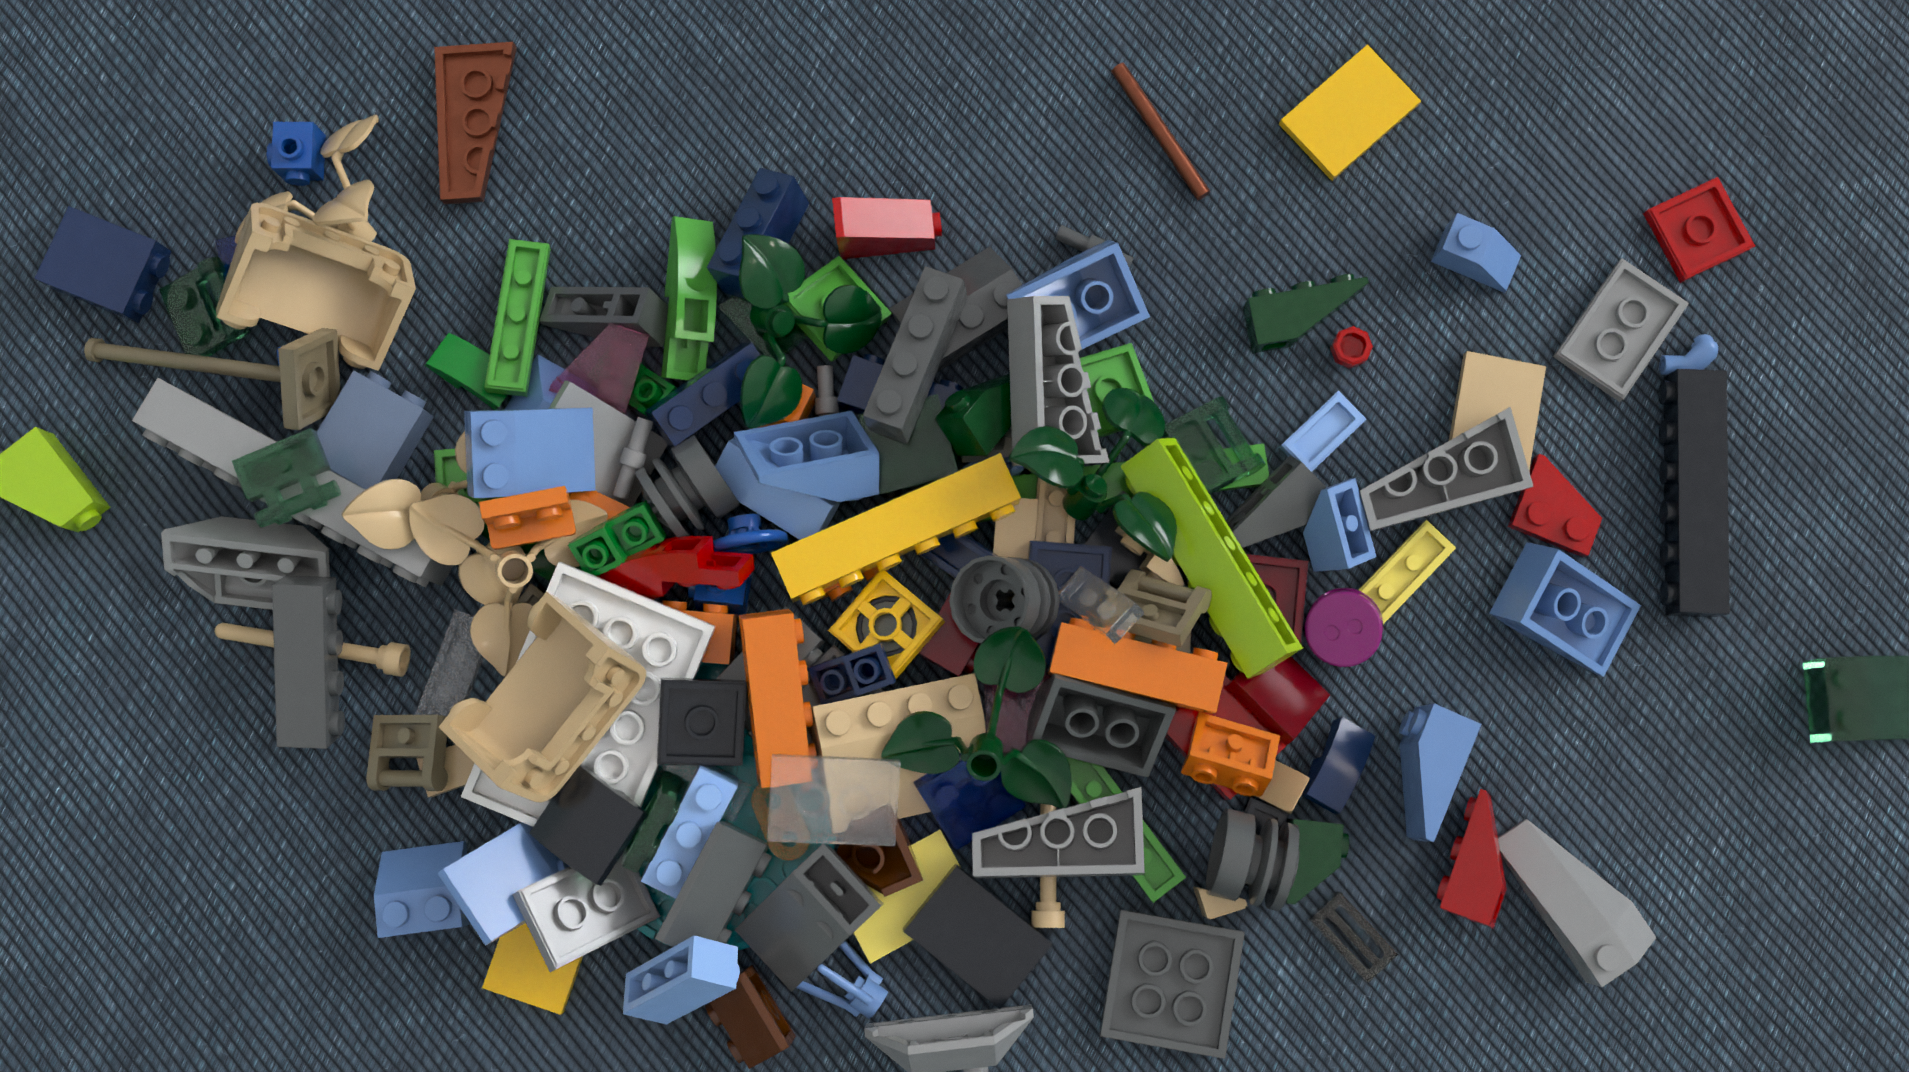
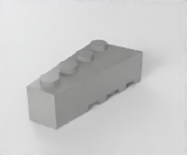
[1007,296,1109,466]
[1359,407,1534,531]
[972,787,1145,878]

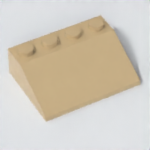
[810,673,993,834]

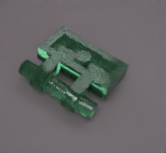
[232,428,341,528]

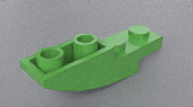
[661,216,717,380]

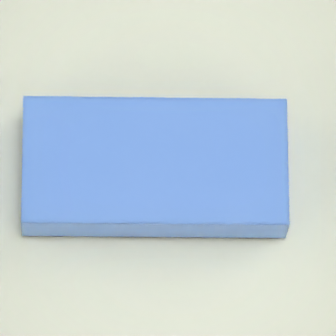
[1279,390,1367,472]

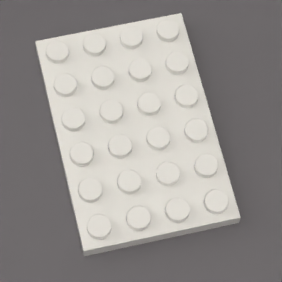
[461,562,716,860]

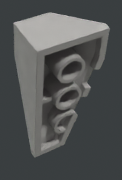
[1498,819,1656,987]

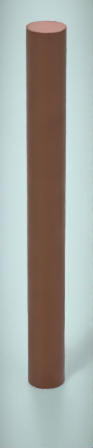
[1111,62,1211,201]

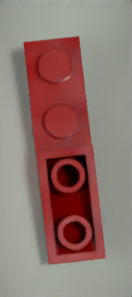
[597,536,755,599]

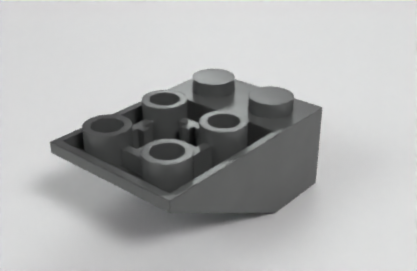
[735,842,884,992]

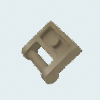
[1102,569,1212,647]
[366,715,448,791]

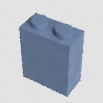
[303,370,434,489]

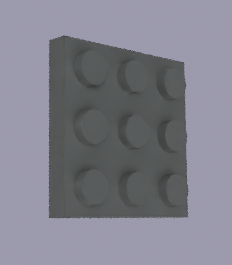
[1099,909,1245,1059]

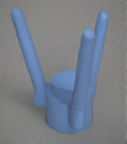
[796,940,888,1019]

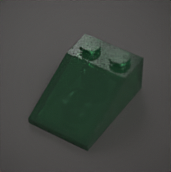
[1803,656,1909,743]

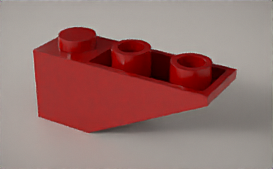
[1437,789,1507,929]

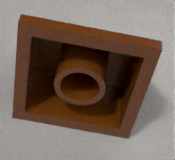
[705,965,796,1069]

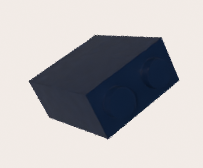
[34,206,172,323]

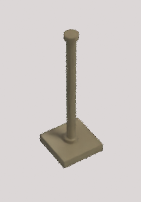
[84,328,341,430]

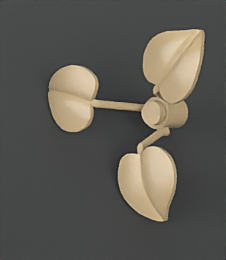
[235,115,379,244]
[341,431,526,605]
[409,494,608,677]

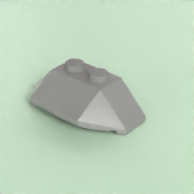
[161,516,330,610]
[864,1004,1034,1072]

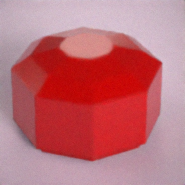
[1330,326,1373,369]

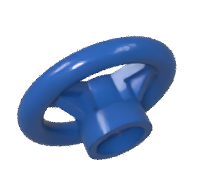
[713,514,788,554]

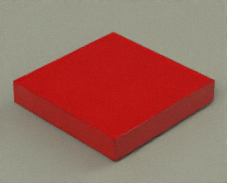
[1643,177,1755,283]

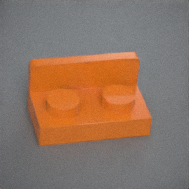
[479,486,576,550]
[1181,712,1280,797]

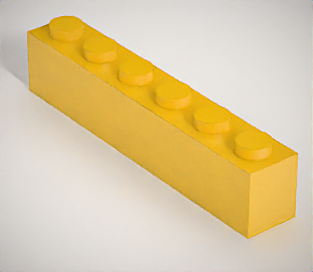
[771,453,1021,605]

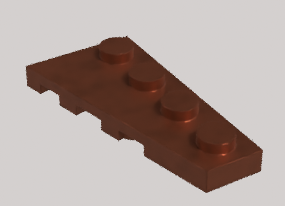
[434,42,517,204]

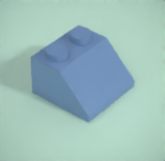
[374,841,471,938]

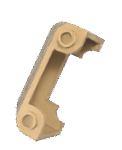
[216,203,416,371]
[439,591,646,803]

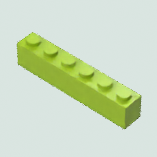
[1121,438,1303,679]

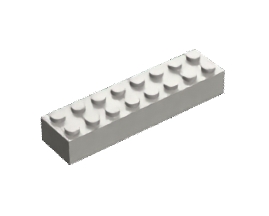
[132,378,454,587]

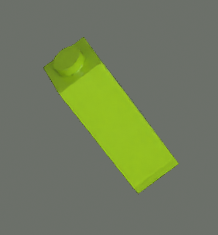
[0,427,110,533]

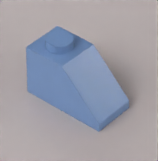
[1431,213,1521,293]
[1303,478,1376,572]

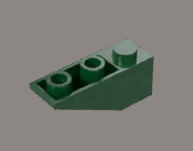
[1243,274,1368,354]

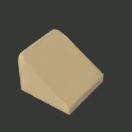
[1254,760,1310,814]
[1193,886,1248,920]

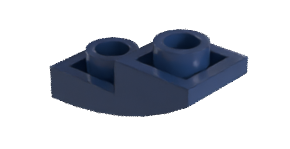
[808,642,896,705]
[1302,717,1375,815]

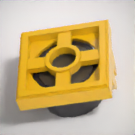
[828,571,945,685]

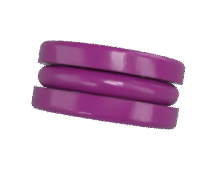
[1305,588,1383,667]

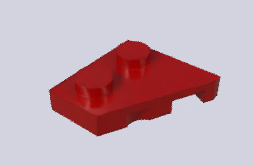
[1508,454,1602,557]

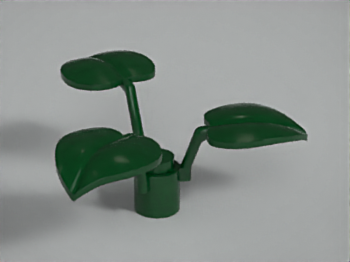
[739,234,882,429]
[1008,388,1177,562]
[881,626,1072,809]

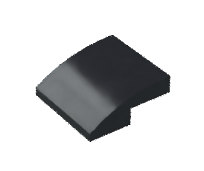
[529,764,648,886]

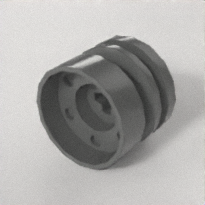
[635,434,741,537]
[949,555,1060,643]
[1206,808,1299,911]

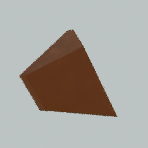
[836,802,923,897]

